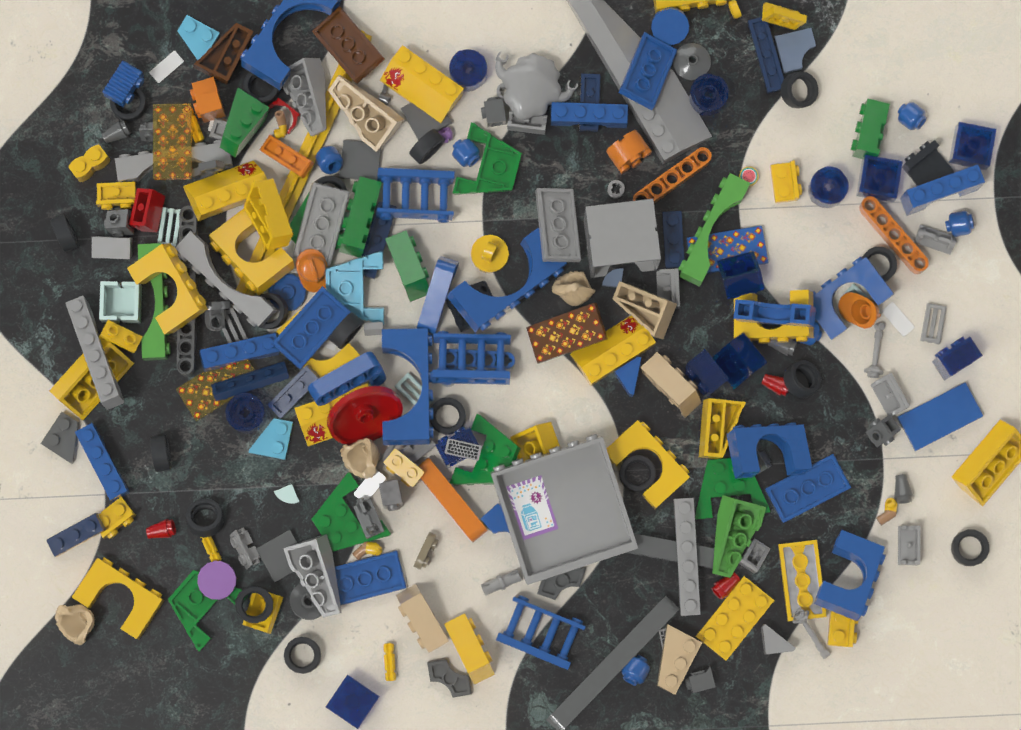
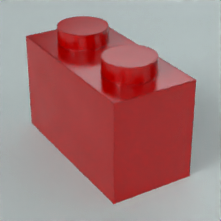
[129,188,165,232]

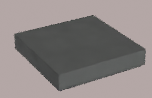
[401,103,452,140]
[339,140,381,181]
[256,530,297,582]

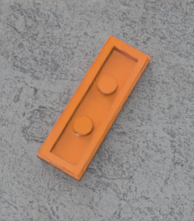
[259,135,314,179]

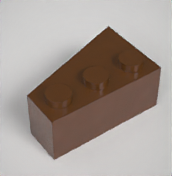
[193,23,253,85]

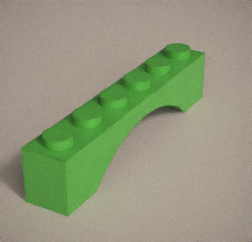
[678,173,750,287]
[138,243,171,361]

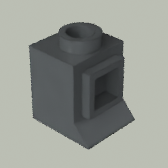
[685,666,716,693]

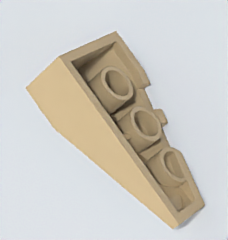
[328,75,405,152]

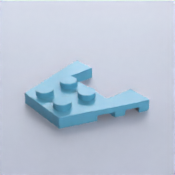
[326,251,385,326]

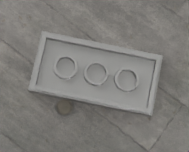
[293,182,350,266]
[535,188,581,262]

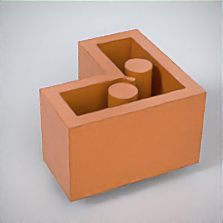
[190,77,226,123]

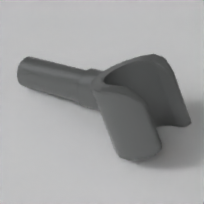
[379,84,391,105]

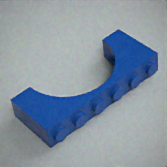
[240,0,342,90]
[447,228,567,333]
[382,328,434,445]

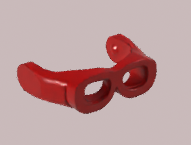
[268,98,300,134]

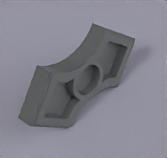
[190,160,225,179]
[537,567,585,600]
[427,659,472,698]

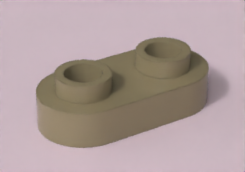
[413,532,439,570]

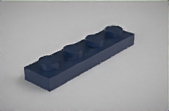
[747,17,784,94]
[362,201,397,280]
[211,361,289,401]

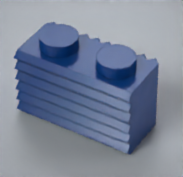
[103,61,144,107]

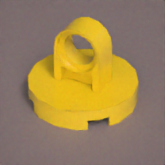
[471,235,509,273]

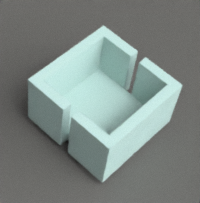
[99,281,142,323]

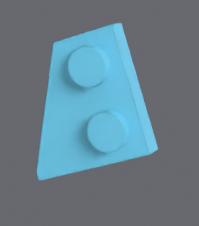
[178,15,220,60]
[249,418,293,460]

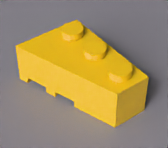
[244,178,293,250]
[699,398,746,459]
[444,613,495,685]

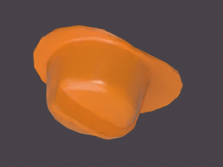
[296,249,328,293]
[838,292,881,329]

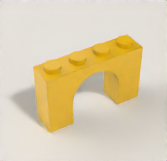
[209,208,295,295]
[127,243,208,334]
[734,290,814,344]
[276,309,360,377]
[606,420,690,509]
[72,557,165,640]

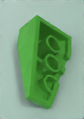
[712,495,766,578]

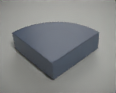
[602,268,623,288]

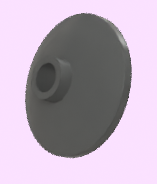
[673,43,711,80]
[290,583,322,620]

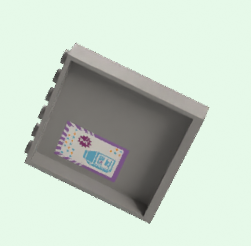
[490,434,638,585]

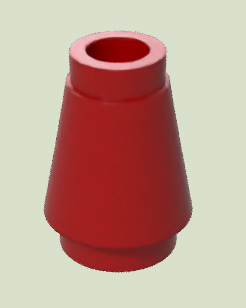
[762,374,788,396]
[146,519,176,539]
[711,572,740,600]

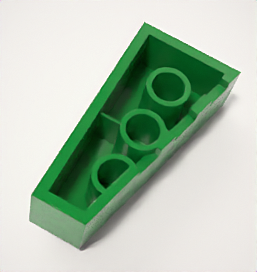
[337,176,382,258]

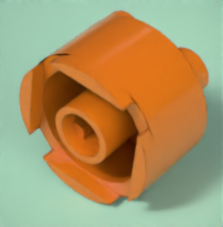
[606,130,652,174]

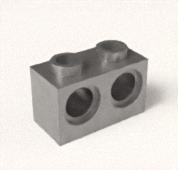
[379,480,403,511]

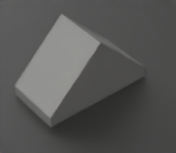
[739,538,770,574]
[761,624,796,655]

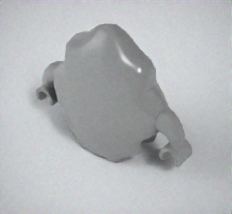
[495,52,578,120]

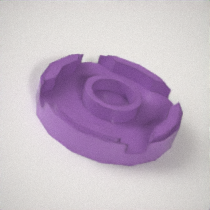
[197,561,237,600]

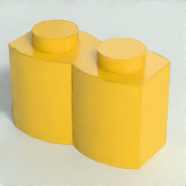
[69,145,110,182]

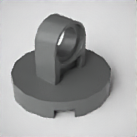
[205,300,233,331]

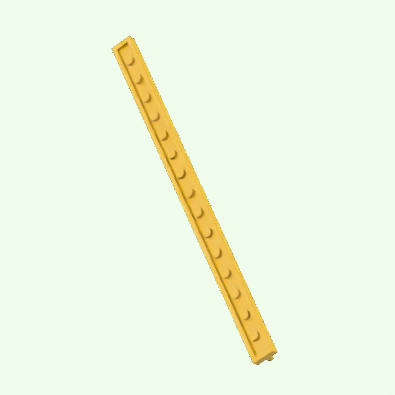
[233,30,372,305]

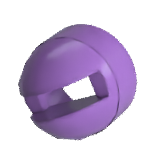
[438,127,453,143]

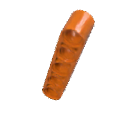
[632,147,712,204]
[859,196,929,274]
[418,457,488,542]

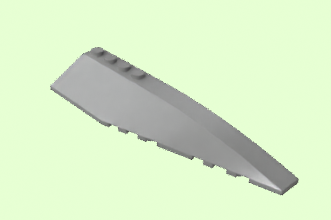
[566,0,712,164]

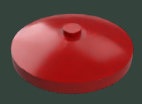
[327,386,403,445]

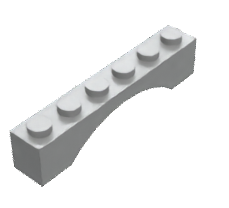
[115,140,233,182]
[175,231,277,327]
[66,296,125,410]
[673,498,701,616]

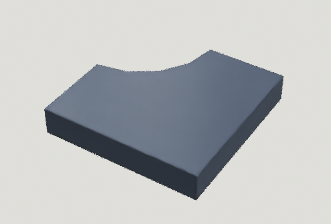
[774,28,816,74]

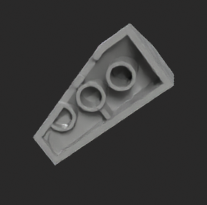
[283,58,326,136]
[283,534,341,618]

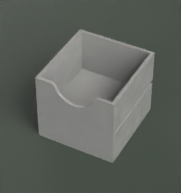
[583,199,661,278]

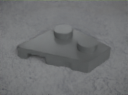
[40,412,79,464]

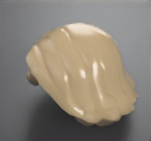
[551,271,596,306]
[340,438,380,479]
[55,604,95,645]

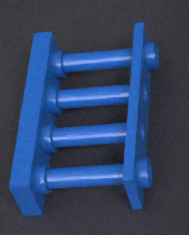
[376,168,455,223]
[432,331,511,385]
[496,595,586,670]

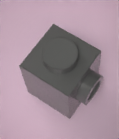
[481,97,506,127]

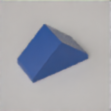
[614,357,641,397]

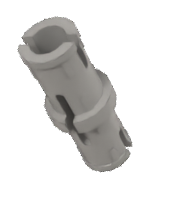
[481,570,521,596]

